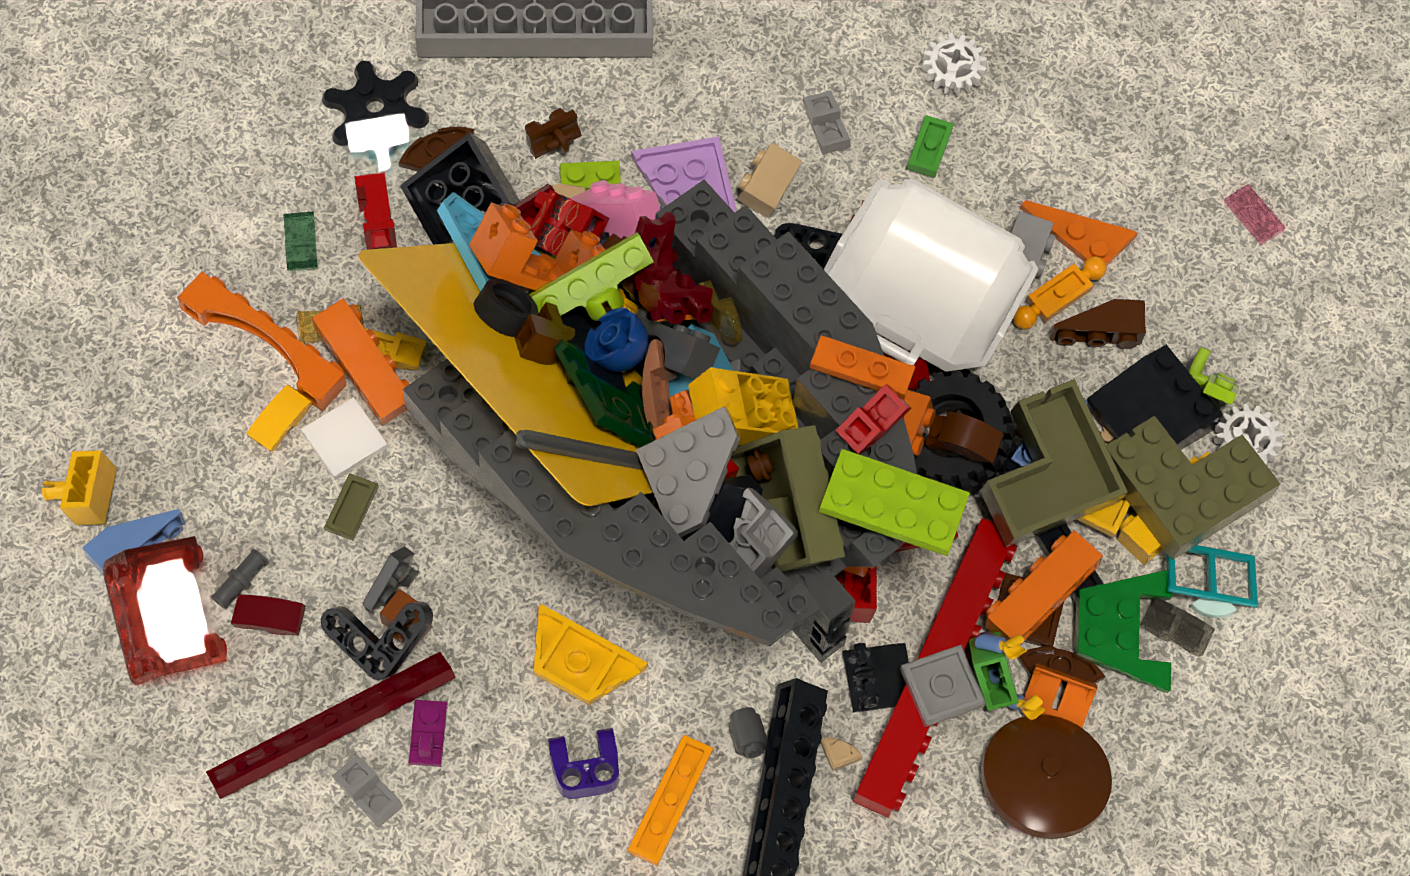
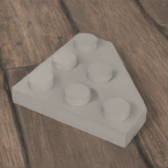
[636,406,740,537]

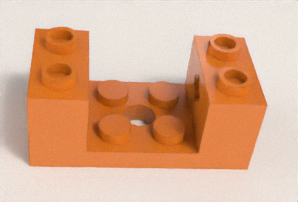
[469,202,606,306]

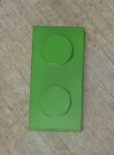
[907,115,954,178]

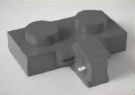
[362,547,420,611]

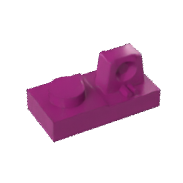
[409,700,448,767]

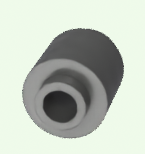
[729,707,768,758]

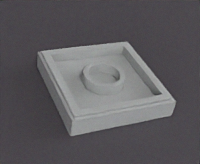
[900,645,986,727]

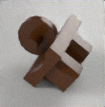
[525,108,582,159]

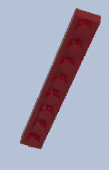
[206,652,456,799]

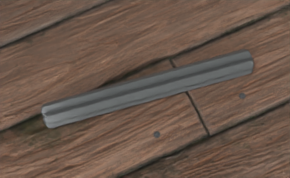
[515,430,644,470]

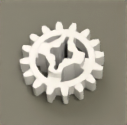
[922,33,987,95]
[1214,404,1283,464]

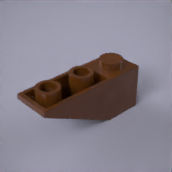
[1050,299,1146,349]

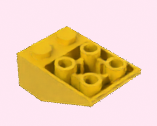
[688,367,799,445]

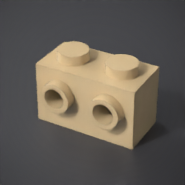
[737,142,802,217]

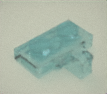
[345,113,410,172]

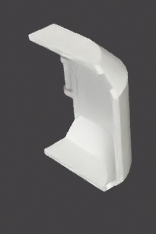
[824,179,1039,372]

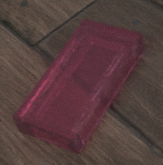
[1224,184,1286,245]

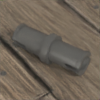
[210,549,268,610]

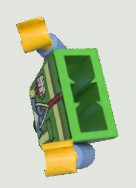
[969,632,1045,720]

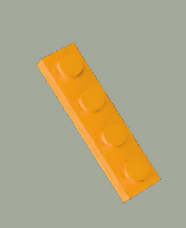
[628,735,713,867]

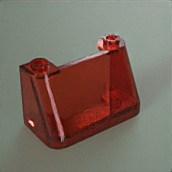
[103,536,227,685]

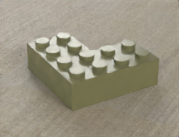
[980,379,1128,547]
[1106,416,1281,560]
[730,425,845,572]

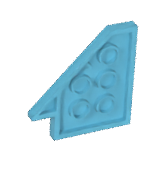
[437,192,540,294]

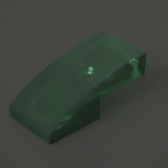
[283,211,318,271]

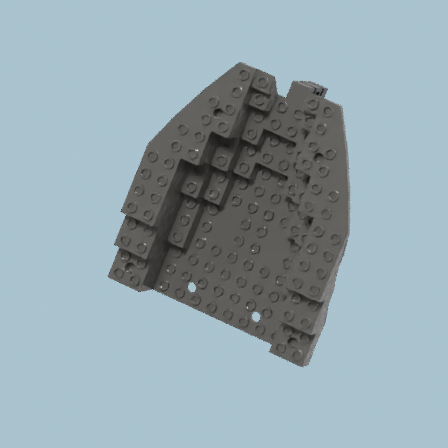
[403,179,917,663]

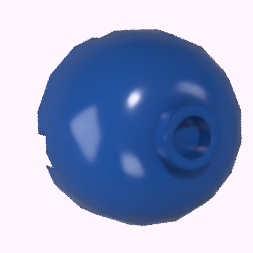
[584,307,649,373]

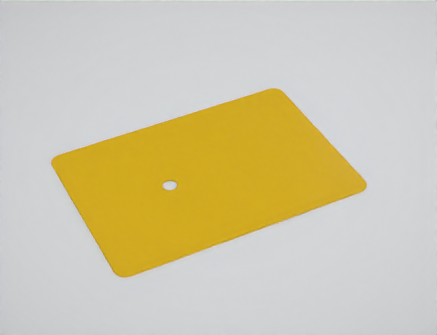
[358,243,655,506]

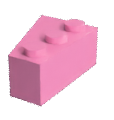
[570,180,661,238]

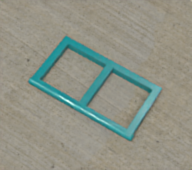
[1166,545,1259,608]

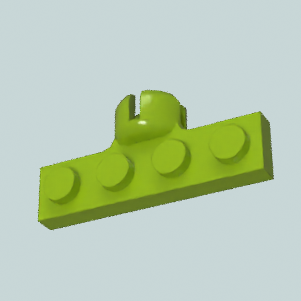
[529,233,654,321]

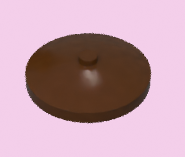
[981,715,1112,839]

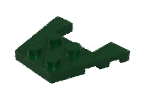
[554,339,653,447]

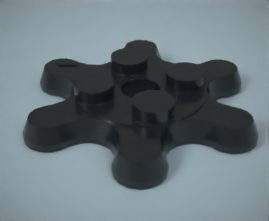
[322,61,429,156]

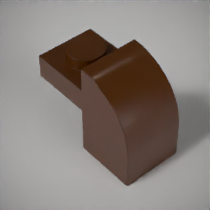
[514,302,575,365]
[925,411,1004,463]

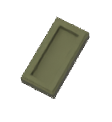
[324,473,379,541]

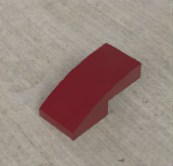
[231,594,306,636]

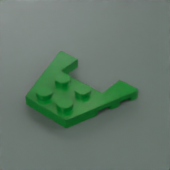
[1075,570,1173,693]

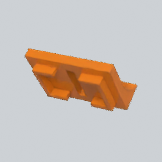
[1024,663,1098,728]

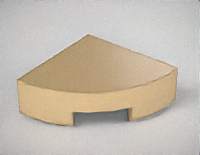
[820,737,863,771]

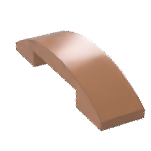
[642,339,679,440]

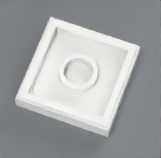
[301,397,388,480]

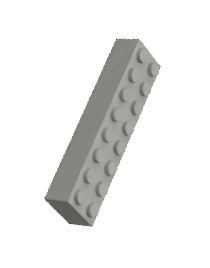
[416,0,653,57]

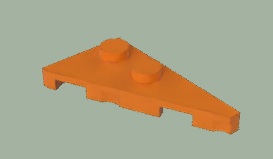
[1020,200,1138,266]

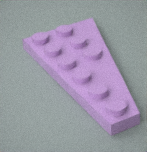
[631,137,737,212]

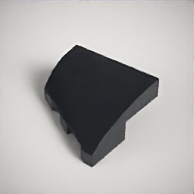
[683,475,763,543]

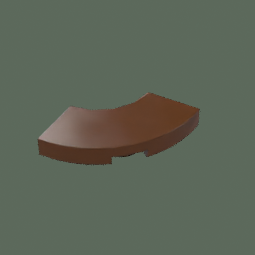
[399,127,475,172]
[1017,646,1106,684]

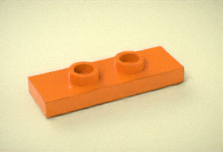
[810,335,915,399]

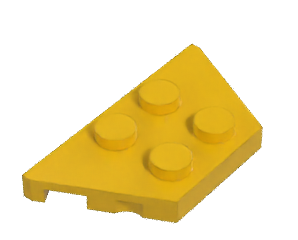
[533,604,648,705]

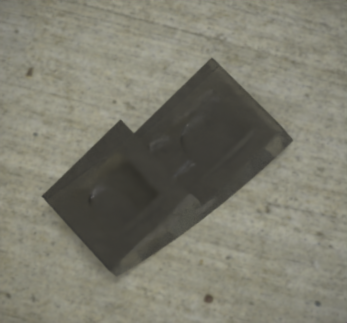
[1140,598,1215,657]

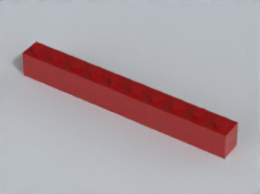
[853,518,1018,818]

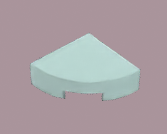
[1191,588,1237,618]

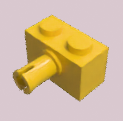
[42,450,117,525]

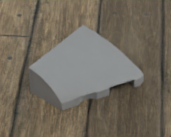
[729,488,800,579]

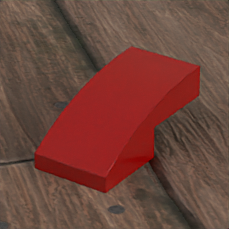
[835,384,911,455]

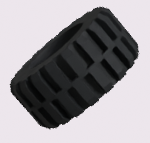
[909,370,1015,493]

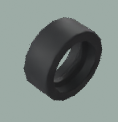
[473,278,539,337]

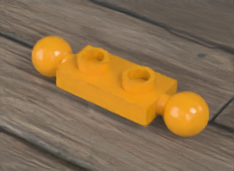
[1013,256,1107,330]

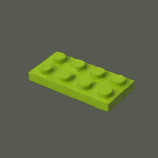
[819,449,970,557]

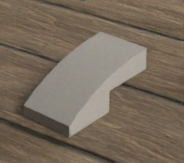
[803,90,850,155]
[332,755,403,828]

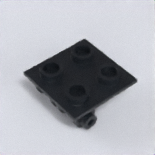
[842,642,909,713]

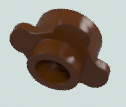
[747,449,775,481]

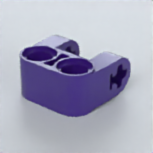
[548,728,619,799]

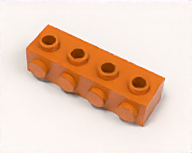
[312,298,409,426]
[985,530,1103,645]

